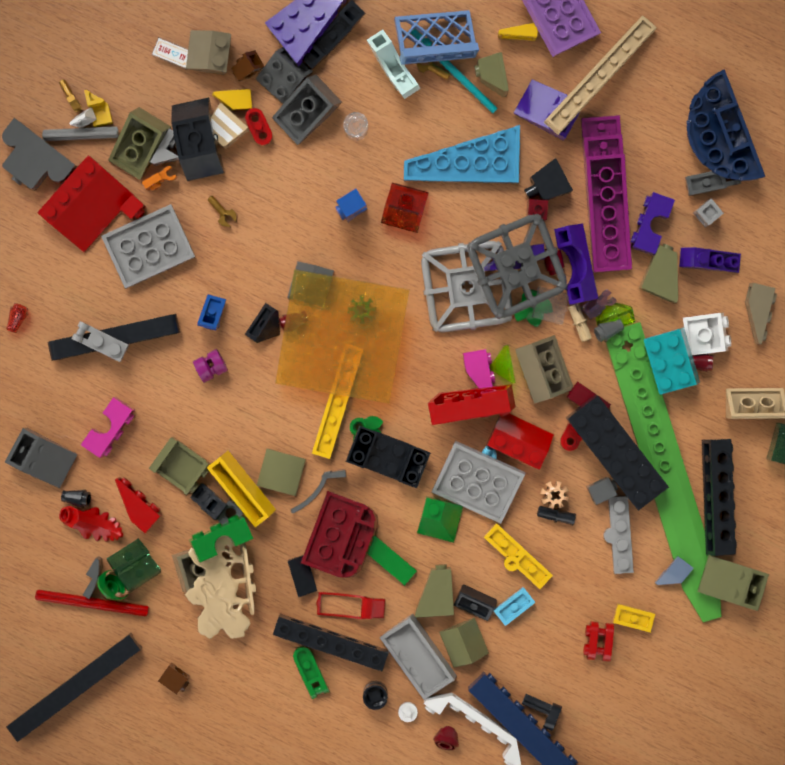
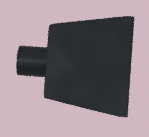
[524,158,573,200]

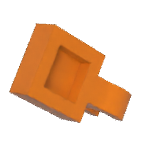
[142,166,177,191]

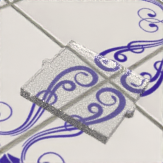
[532,286,568,325]

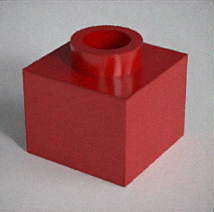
[120,194,146,221]

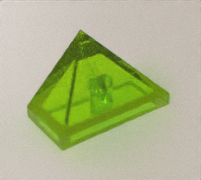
[595,301,635,326]
[489,345,516,383]

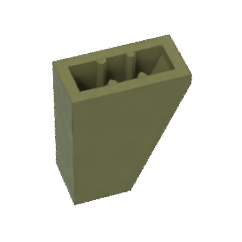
[639,244,678,304]
[415,564,454,618]

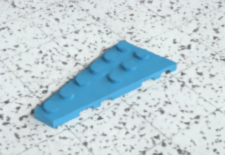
[404,125,520,183]

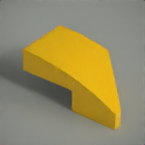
[212,89,252,110]
[84,90,113,127]

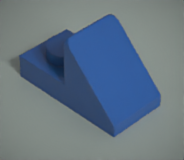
[197,294,226,331]

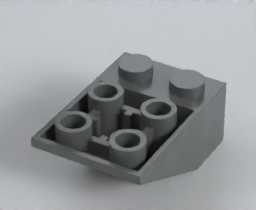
[5,427,78,488]

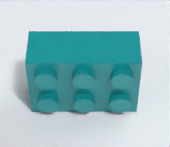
[643,327,700,395]

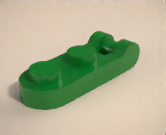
[293,646,330,699]

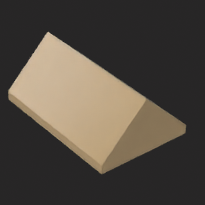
[726,388,785,419]

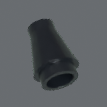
[61,489,91,508]

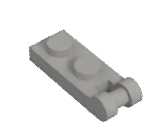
[72,321,129,362]

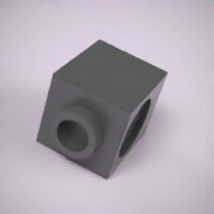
[586,477,618,505]
[217,499,243,524]

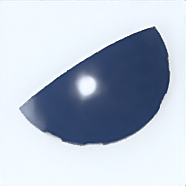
[687,69,766,181]

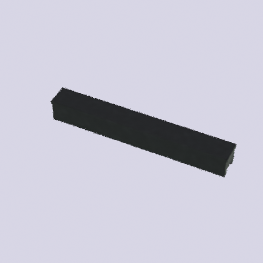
[6,633,142,742]

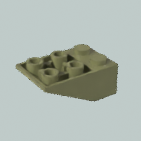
[697,555,769,611]

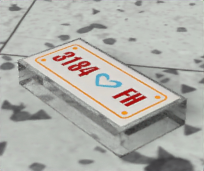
[151,37,188,70]

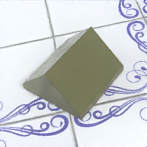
[439,617,489,667]

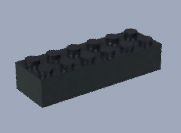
[566,394,669,511]

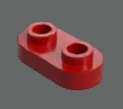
[245,108,273,146]
[560,422,582,451]

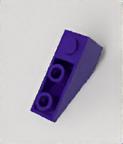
[679,247,741,273]

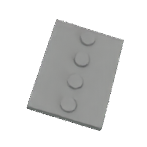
[101,204,196,289]
[432,441,525,524]

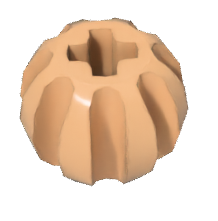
[540,481,569,509]

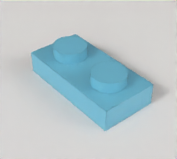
[494,587,536,626]

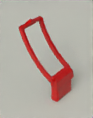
[316,592,385,619]

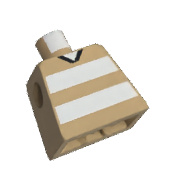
[211,103,249,149]

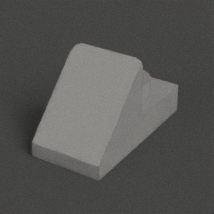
[150,129,179,166]

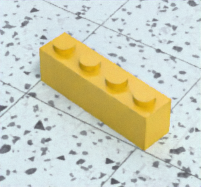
[207,451,276,527]

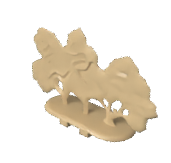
[185,536,256,639]

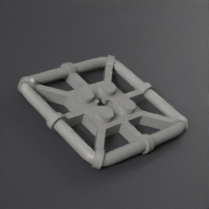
[421,241,513,332]

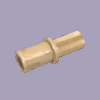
[568,303,591,342]

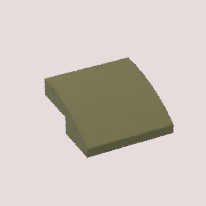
[257,449,306,496]

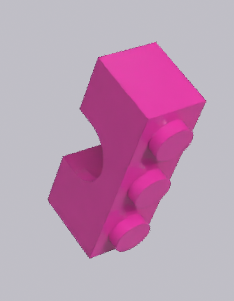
[81,397,135,458]

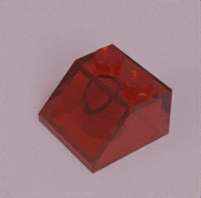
[381,182,429,233]

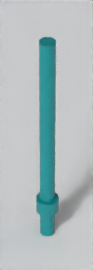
[410,28,498,114]

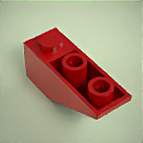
[115,477,162,533]

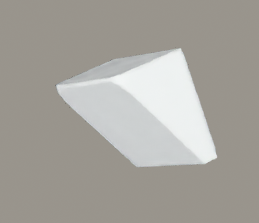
[70,107,96,128]

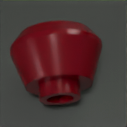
[433,726,459,751]

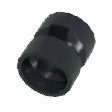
[363,680,388,710]

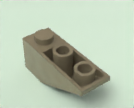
[745,283,777,345]

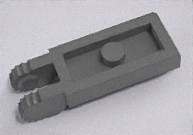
[685,171,741,196]

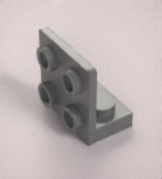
[256,47,313,104]

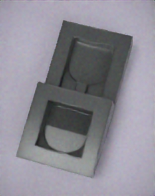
[83,556,102,599]

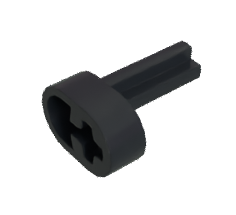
[522,694,562,731]

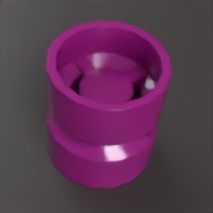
[193,349,228,383]

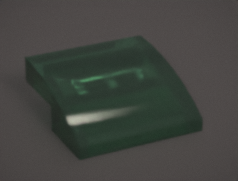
[107,538,161,593]

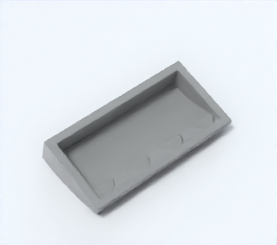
[380,614,457,700]

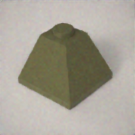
[474,52,509,97]

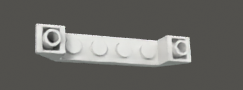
[424,692,521,765]

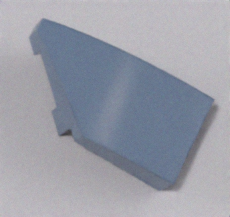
[655,556,693,585]

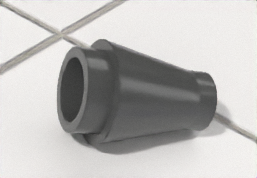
[594,319,624,342]

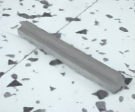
[42,127,119,141]

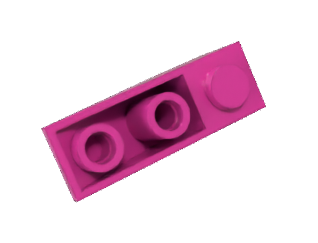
[462,349,495,388]

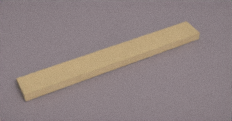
[544,15,657,135]

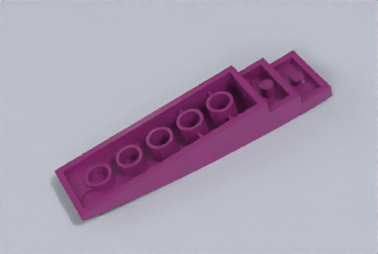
[581,115,632,272]

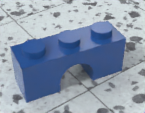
[335,189,367,222]

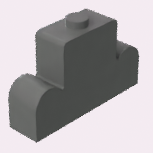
[2,118,78,190]

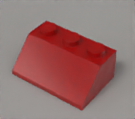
[486,414,554,470]

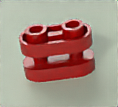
[583,621,614,662]

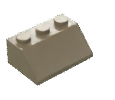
[515,335,573,404]

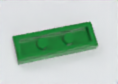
[368,535,417,586]

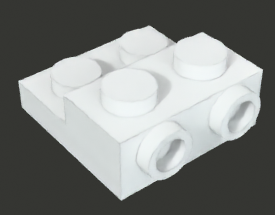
[683,313,731,355]

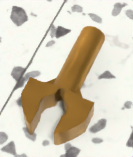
[416,62,450,80]
[59,79,82,113]
[208,195,237,227]

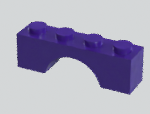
[554,223,598,305]

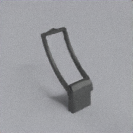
[290,470,346,513]

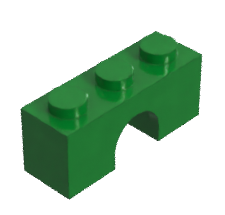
[189,515,253,563]

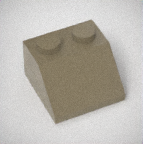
[186,30,231,75]
[172,549,206,593]

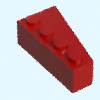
[428,384,516,425]

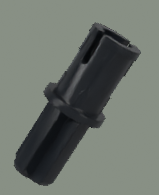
[537,506,576,525]

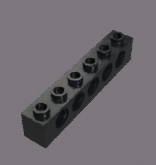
[702,438,737,556]
[273,614,388,672]

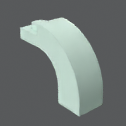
[367,30,420,99]

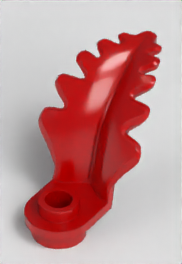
[59,506,123,542]

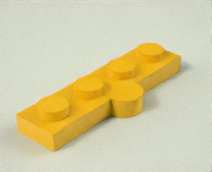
[484,523,553,589]

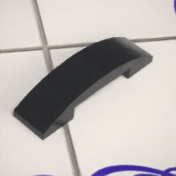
[302,0,366,69]

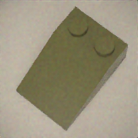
[108,107,171,180]

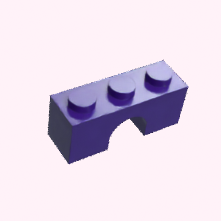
[630,192,675,255]

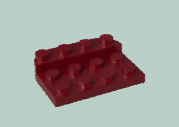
[301,491,378,578]

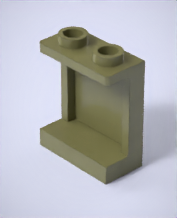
[149,437,210,495]

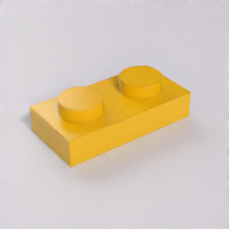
[613,603,655,633]

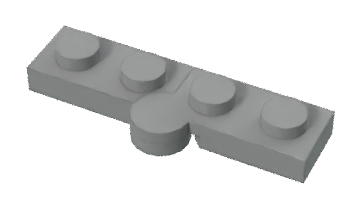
[603,496,634,574]

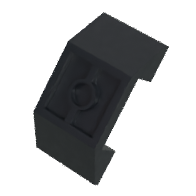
[171,97,225,181]
[345,425,431,488]

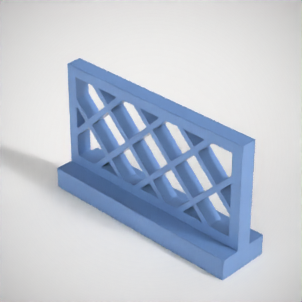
[394,10,479,65]

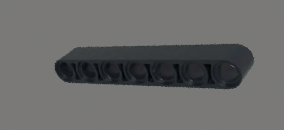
[47,314,181,361]

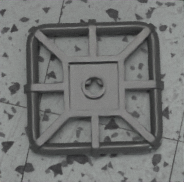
[467,214,568,319]

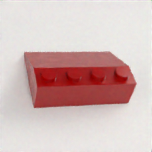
[37,155,135,253]

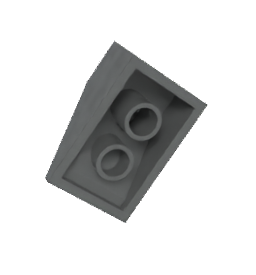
[272,75,342,145]

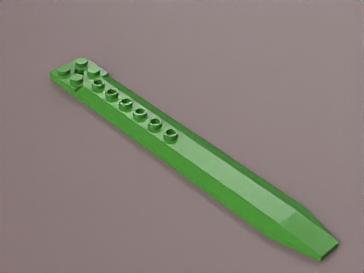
[605,322,722,622]

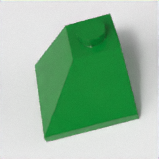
[417,496,463,543]

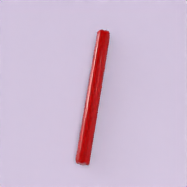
[35,590,149,617]

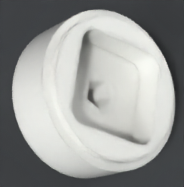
[398,702,418,722]

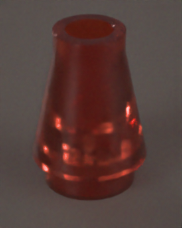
[6,303,28,333]

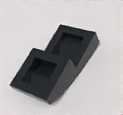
[190,483,228,520]

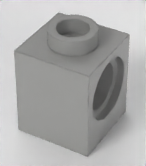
[693,198,724,227]

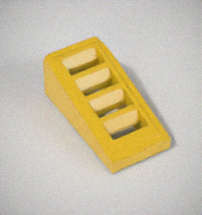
[498,23,538,41]

